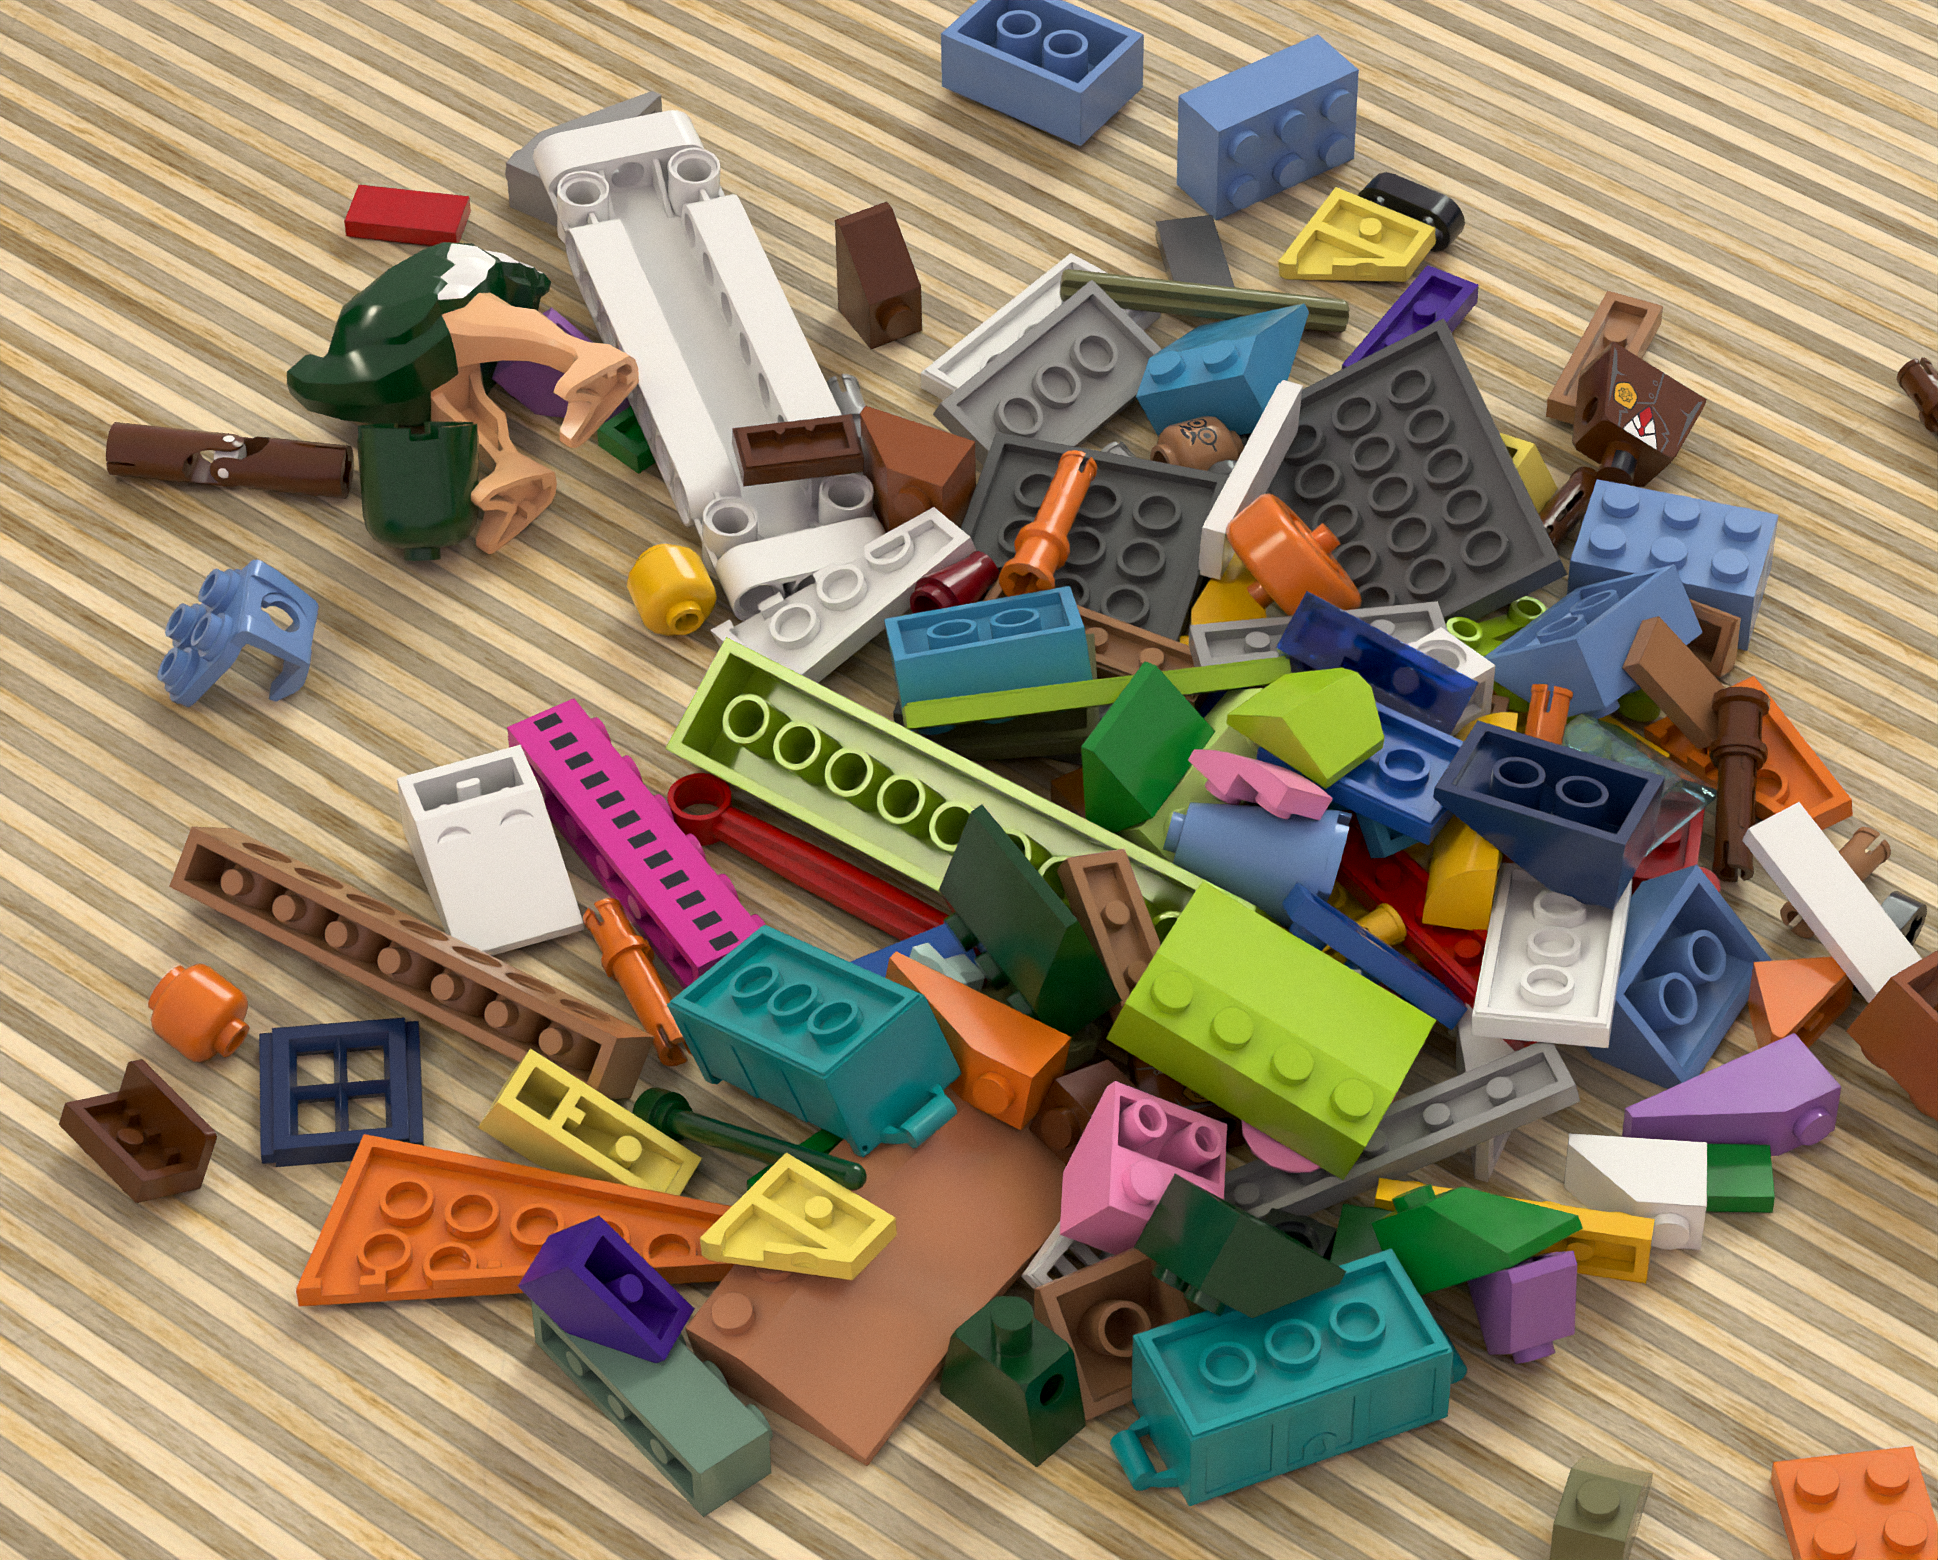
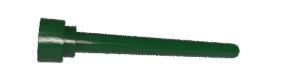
[632,1087,867,1191]

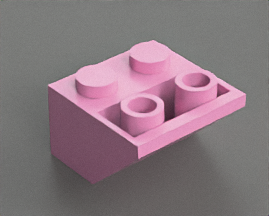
[1059,1081,1227,1255]

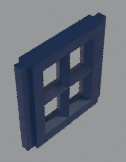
[259,1017,424,1167]

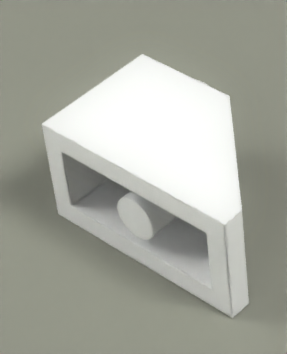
[1564,1133,1707,1250]

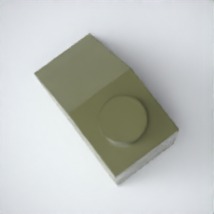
[1549,1456,1653,1560]

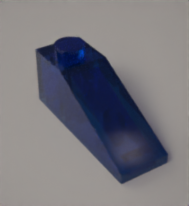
[1276,591,1479,736]

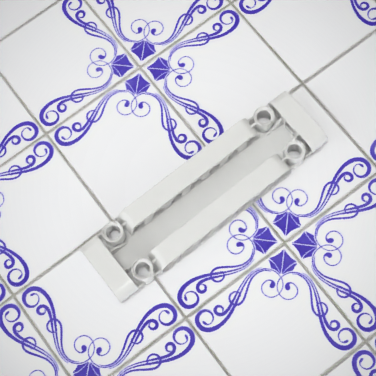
[532,110,886,621]

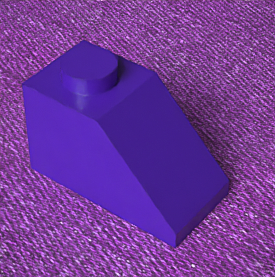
[518,1216,695,1363]

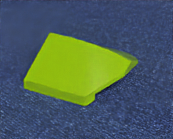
[1226,668,1384,789]

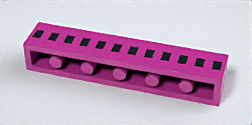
[507,698,766,989]

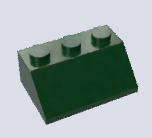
[939,804,1122,1036]

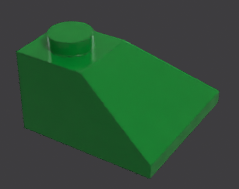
[1371,1184,1583,1296]

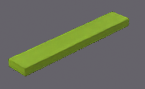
[902,656,1291,730]

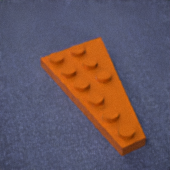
[296,1134,735,1306]

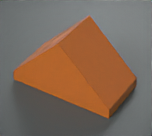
[1747,956,1854,1049]

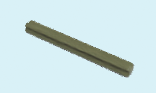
[1059,269,1349,333]

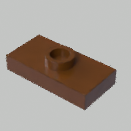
[732,414,864,487]

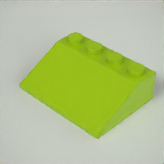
[1106,881,1436,1180]

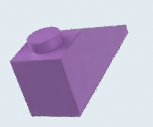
[1622,1033,1841,1156]

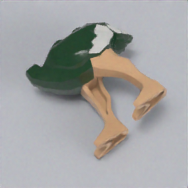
[287,242,639,554]

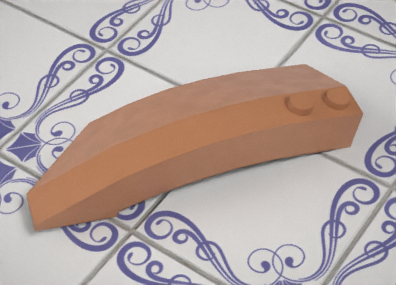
[685,1062,1088,1466]

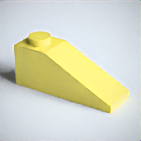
[478,1048,702,1196]

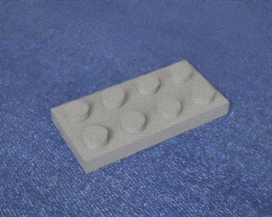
[933,280,1162,466]

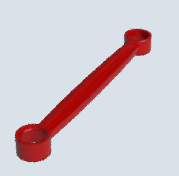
[667,773,1103,1015]

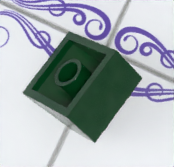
[1134,1174,1346,1318]

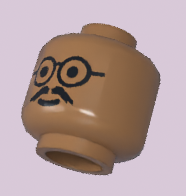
[1150,416,1244,471]

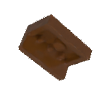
[59,1059,217,1203]

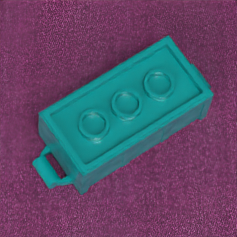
[667,925,962,1158]
[1110,1248,1467,1506]

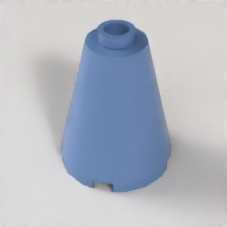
[1163,802,1352,929]

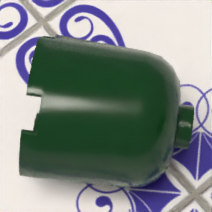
[357,421,479,561]

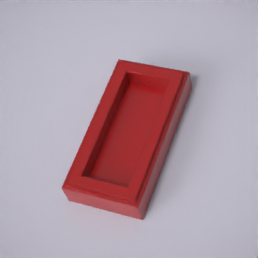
[344,184,471,246]

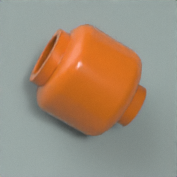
[148,964,250,1062]

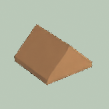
[1034,1247,1191,1421]

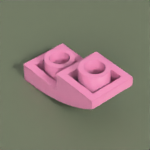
[1188,749,1333,820]

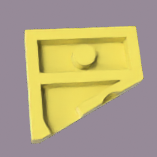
[1278,187,1436,282]
[700,1153,897,1280]

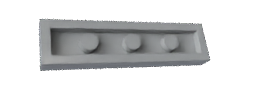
[1188,601,1448,673]

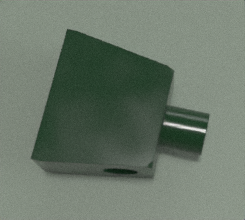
[940,1296,1086,1467]

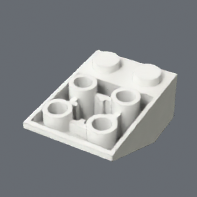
[397,745,584,956]

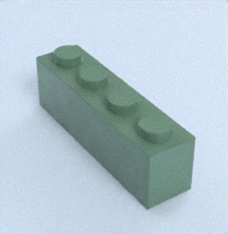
[531,1300,773,1517]

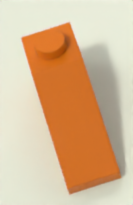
[885,951,1072,1130]

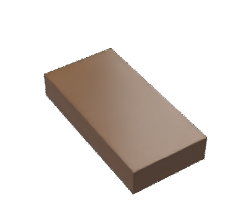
[1622,616,1725,749]

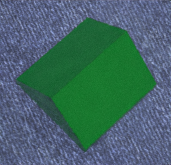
[1081,661,1215,833]

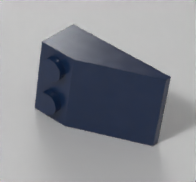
[1433,720,1665,910]

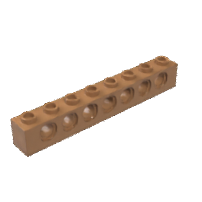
[169,827,655,1099]

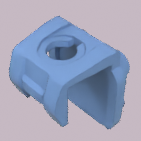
[157,559,319,707]

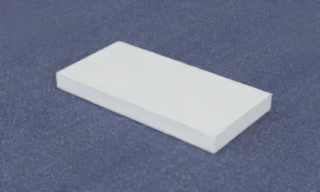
[921,253,1161,400]
[1471,863,1632,1048]

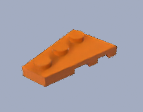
[1643,676,1853,830]

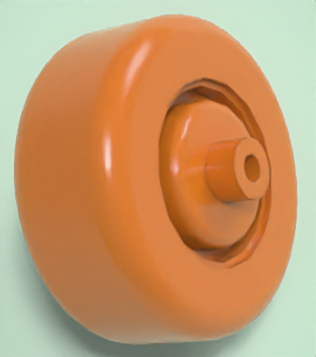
[1226,494,1361,616]

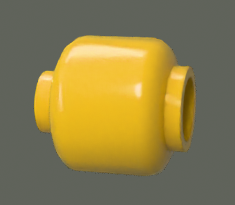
[627,543,717,636]

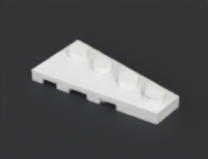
[711,507,977,683]

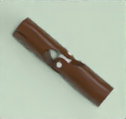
[106,422,354,499]

